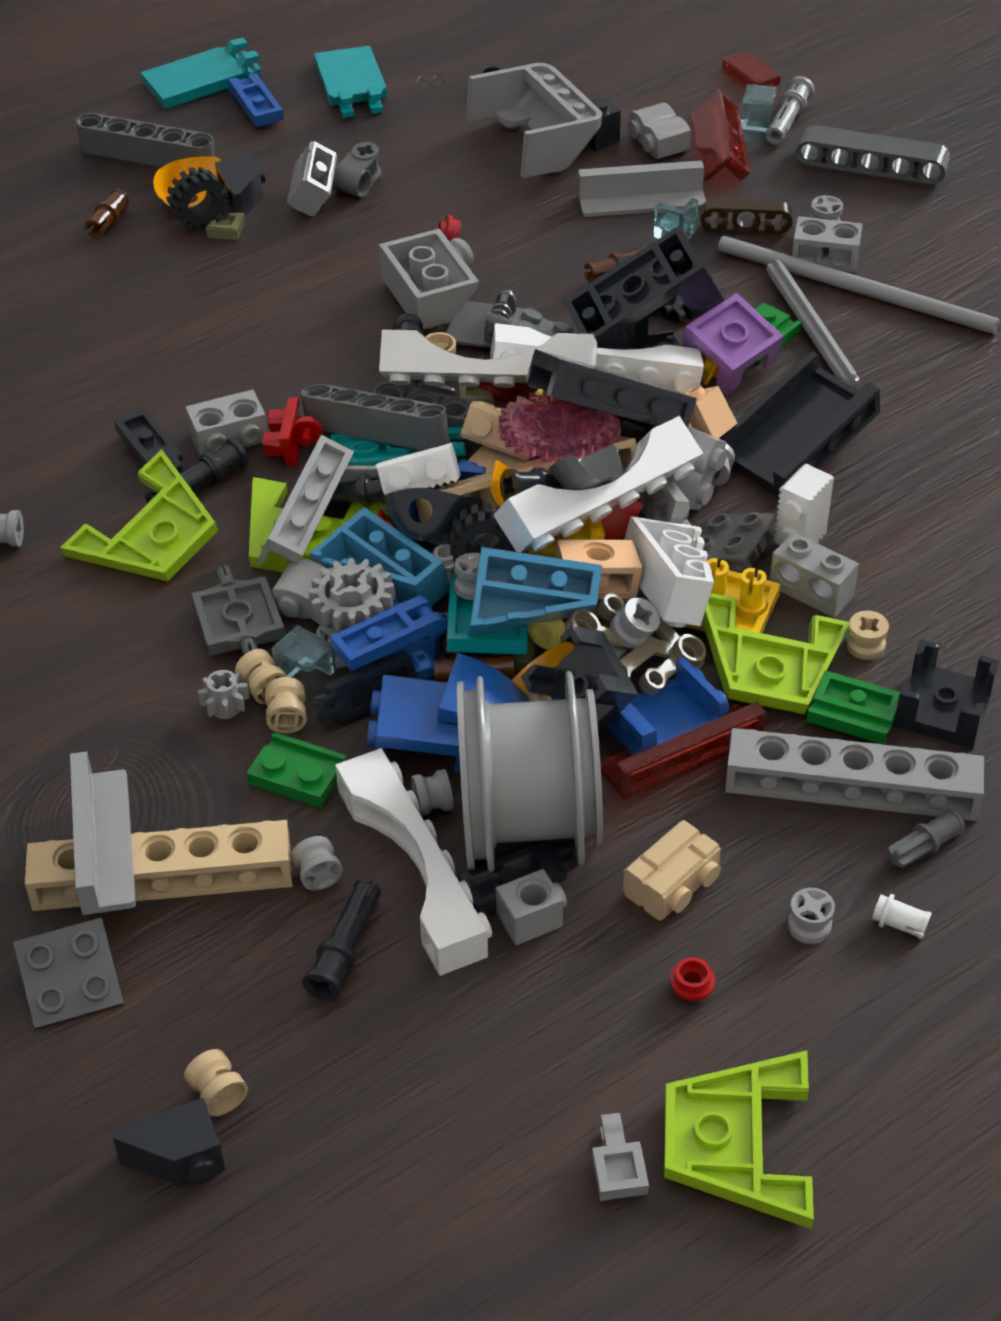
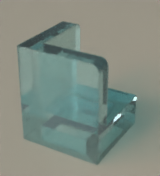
[740,84,777,132]
[654,198,698,239]
[272,625,337,678]

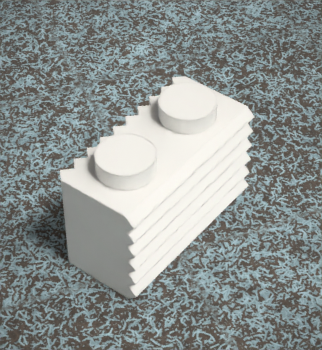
[376,443,461,494]
[773,464,834,545]

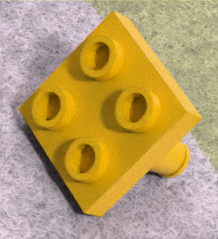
[685,558,781,633]

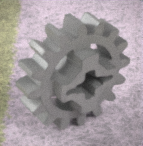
[309,558,396,631]

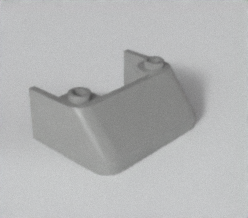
[466,63,602,179]

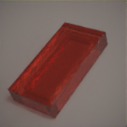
[722,50,781,93]

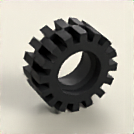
[166,167,229,230]
[450,503,516,564]

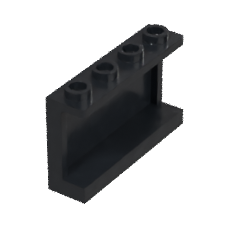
[525,349,697,429]
[719,352,881,497]

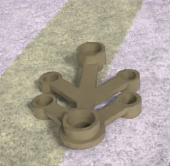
[565,593,706,696]

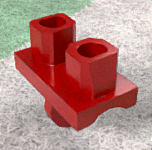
[262,397,323,466]

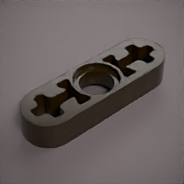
[700,199,793,234]

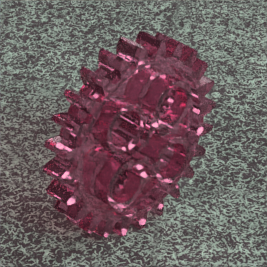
[499,390,620,462]

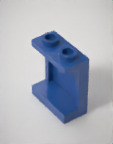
[606,658,729,767]
[366,675,460,773]

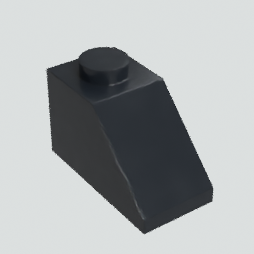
[587,97,621,151]
[215,154,265,217]
[110,1098,225,1186]

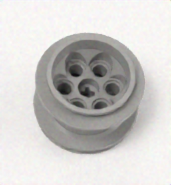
[457,671,603,872]

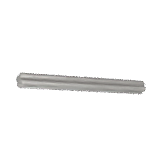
[766,259,859,386]

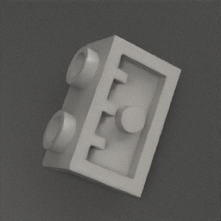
[639,478,692,526]

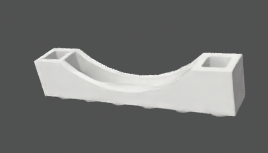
[490,323,704,393]
[379,330,597,389]
[493,416,704,553]
[335,748,492,976]

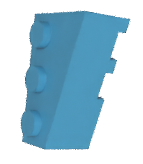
[310,507,450,606]
[468,547,602,635]

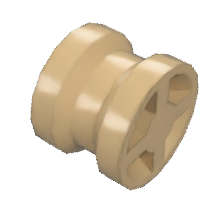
[846,611,889,660]

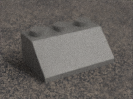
[379,229,479,330]

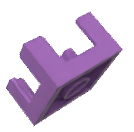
[682,293,784,395]

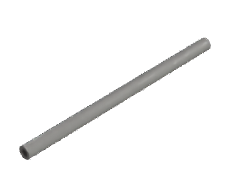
[718,236,1000,335]

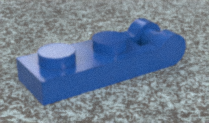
[227,73,284,127]
[330,596,447,671]

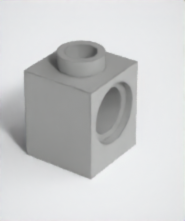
[496,869,567,946]

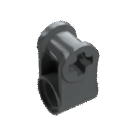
[332,142,382,198]

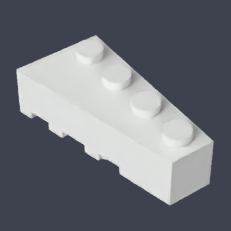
[624,516,714,628]

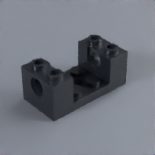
[563,226,725,350]

